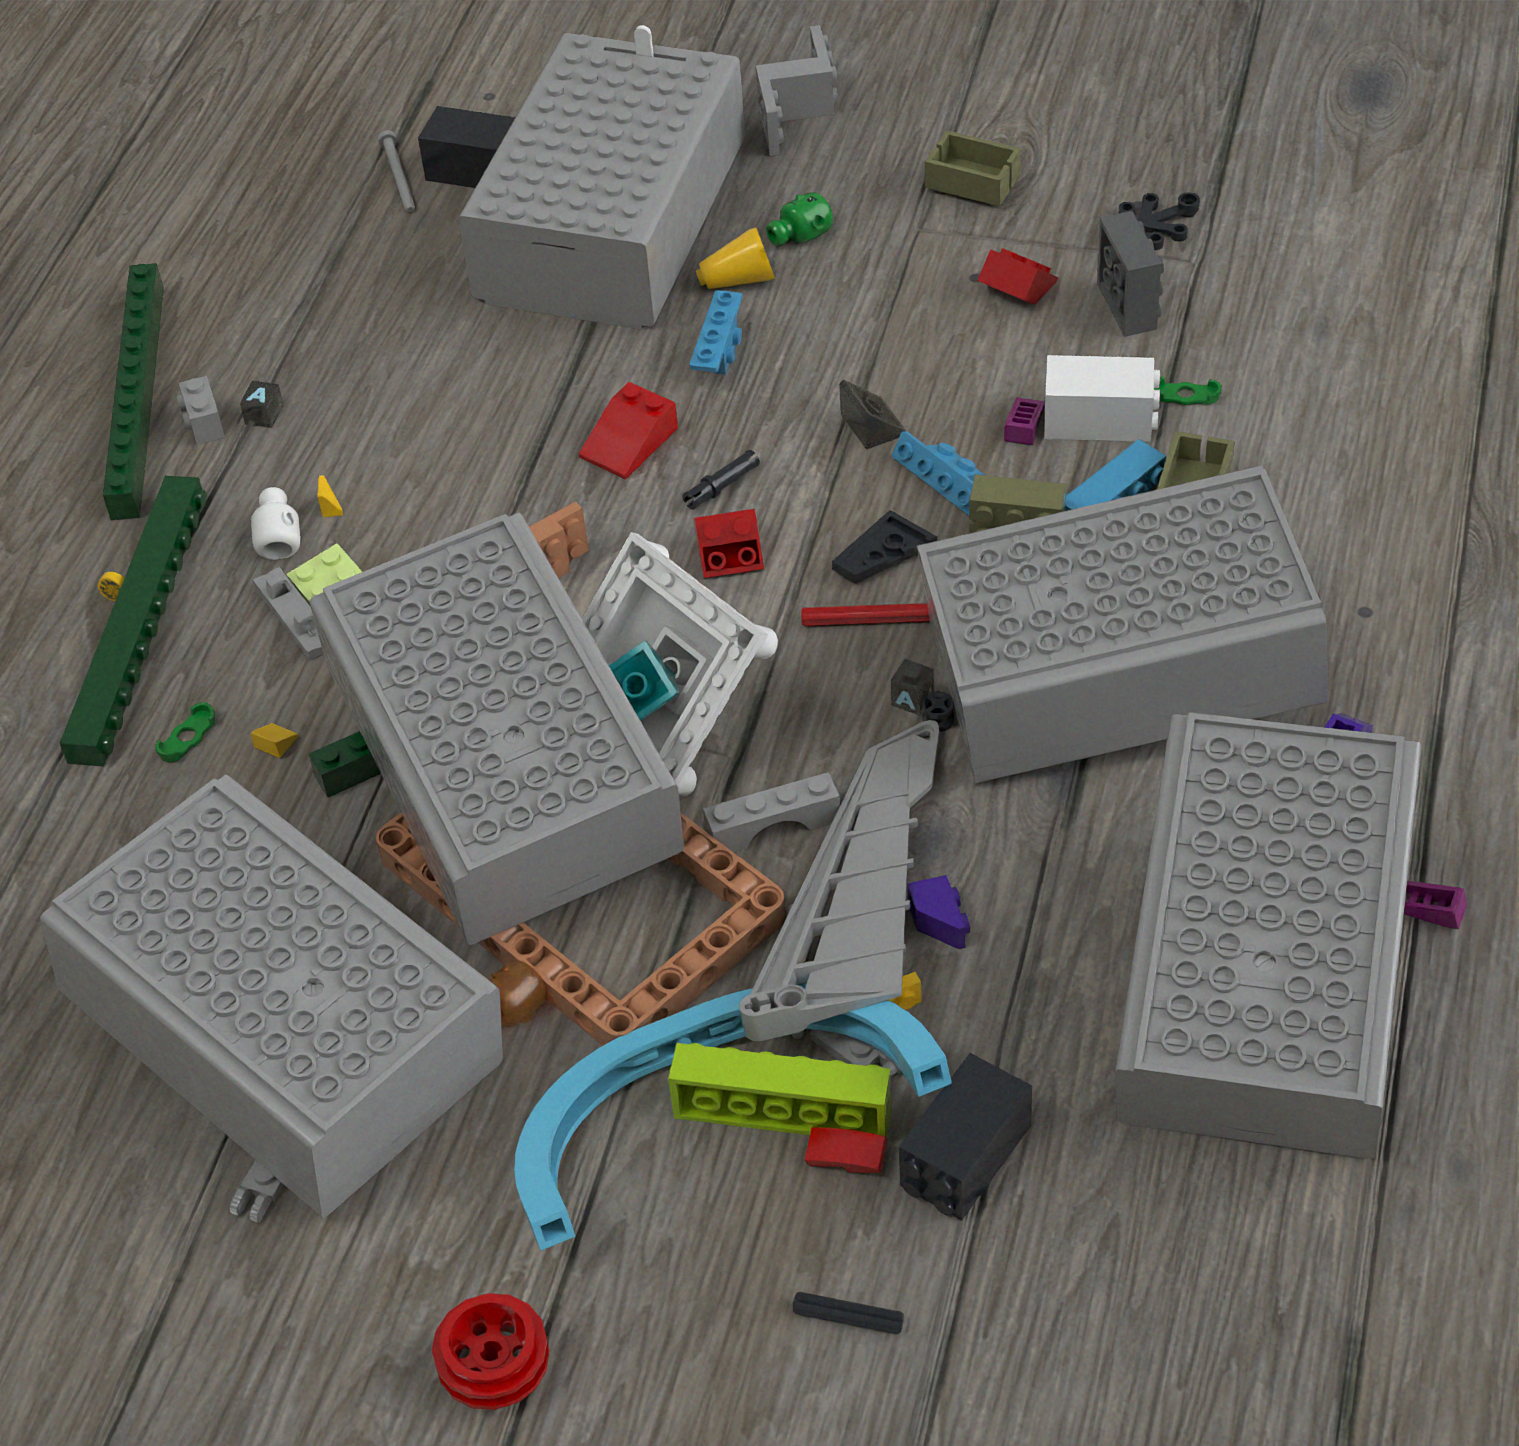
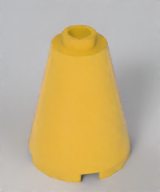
[695,227,775,289]

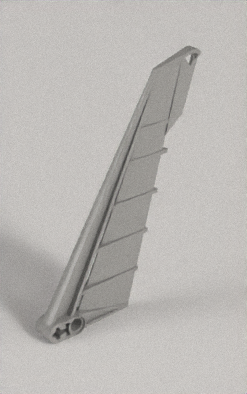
[739,720,940,1041]

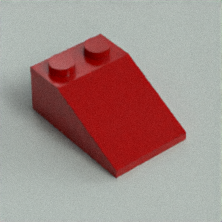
[579,382,678,480]

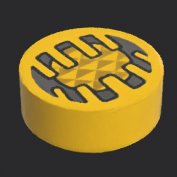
[97,572,124,601]

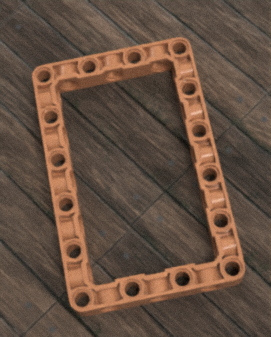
[376,813,786,1046]

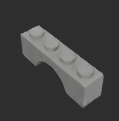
[703,772,840,852]

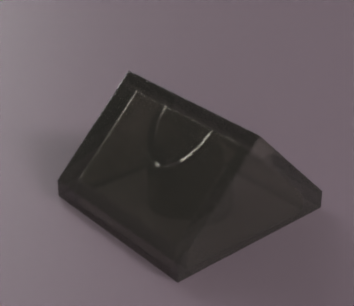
[839,380,906,450]

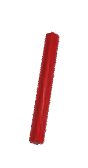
[801,603,930,626]

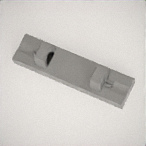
[253,567,324,660]

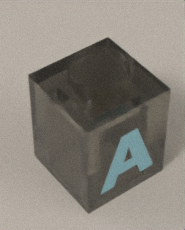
[240,380,284,428]
[891,659,934,716]

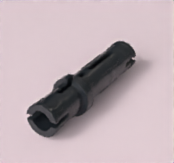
[682,449,760,510]

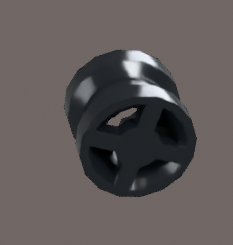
[922,691,954,732]

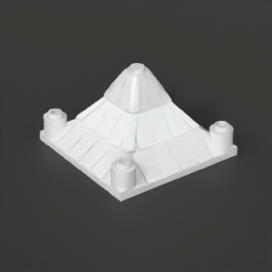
[582,532,778,797]

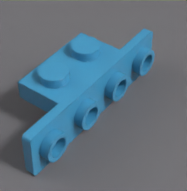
[690,290,742,375]
[892,431,985,516]

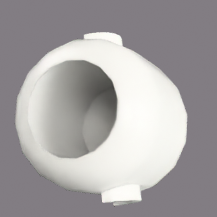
[251,487,300,560]

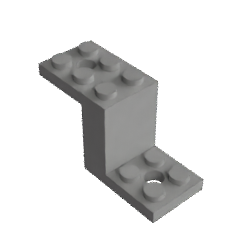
[756,25,838,156]

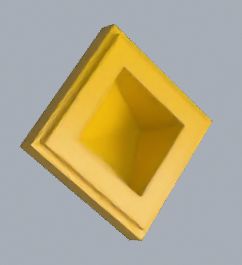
[317,475,343,517]

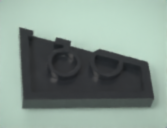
[832,510,937,583]

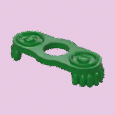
[1154,376,1222,405]
[155,702,215,762]

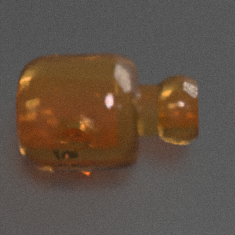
[488,960,547,1028]

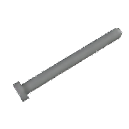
[378,130,415,213]

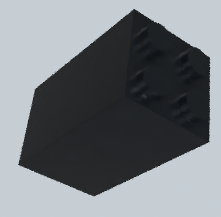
[418,106,516,188]
[899,1053,1032,1220]

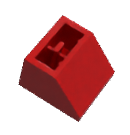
[977,248,1059,304]
[693,508,764,578]

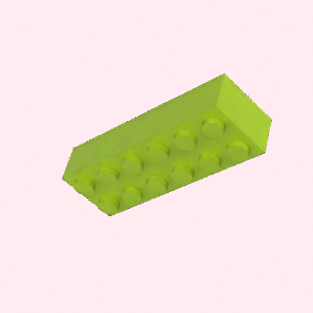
[668,1043,892,1138]

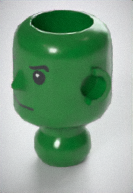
[766,192,833,246]

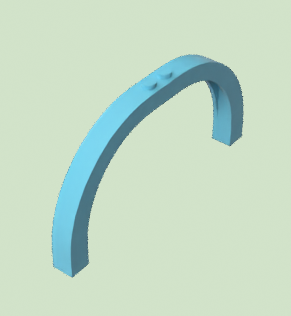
[514,983,952,1251]

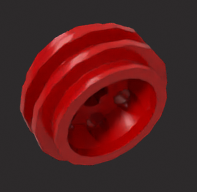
[432,1293,550,1410]

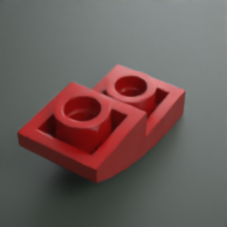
[804,1127,888,1173]

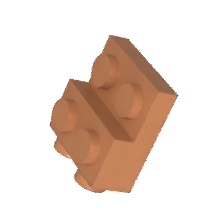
[529,502,589,578]

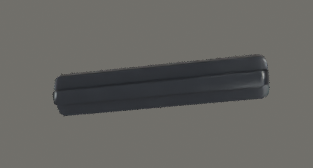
[793,1292,904,1334]

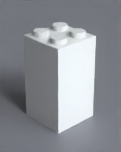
[1044,355,1160,442]

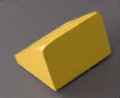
[250,723,298,758]

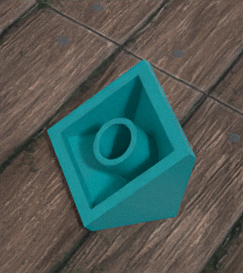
[609,640,679,721]

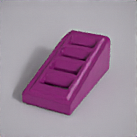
[1004,397,1045,445]
[1404,881,1467,929]

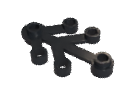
[1118,192,1200,250]

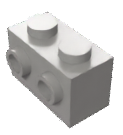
[177,376,225,445]

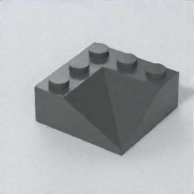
[1097,211,1164,337]

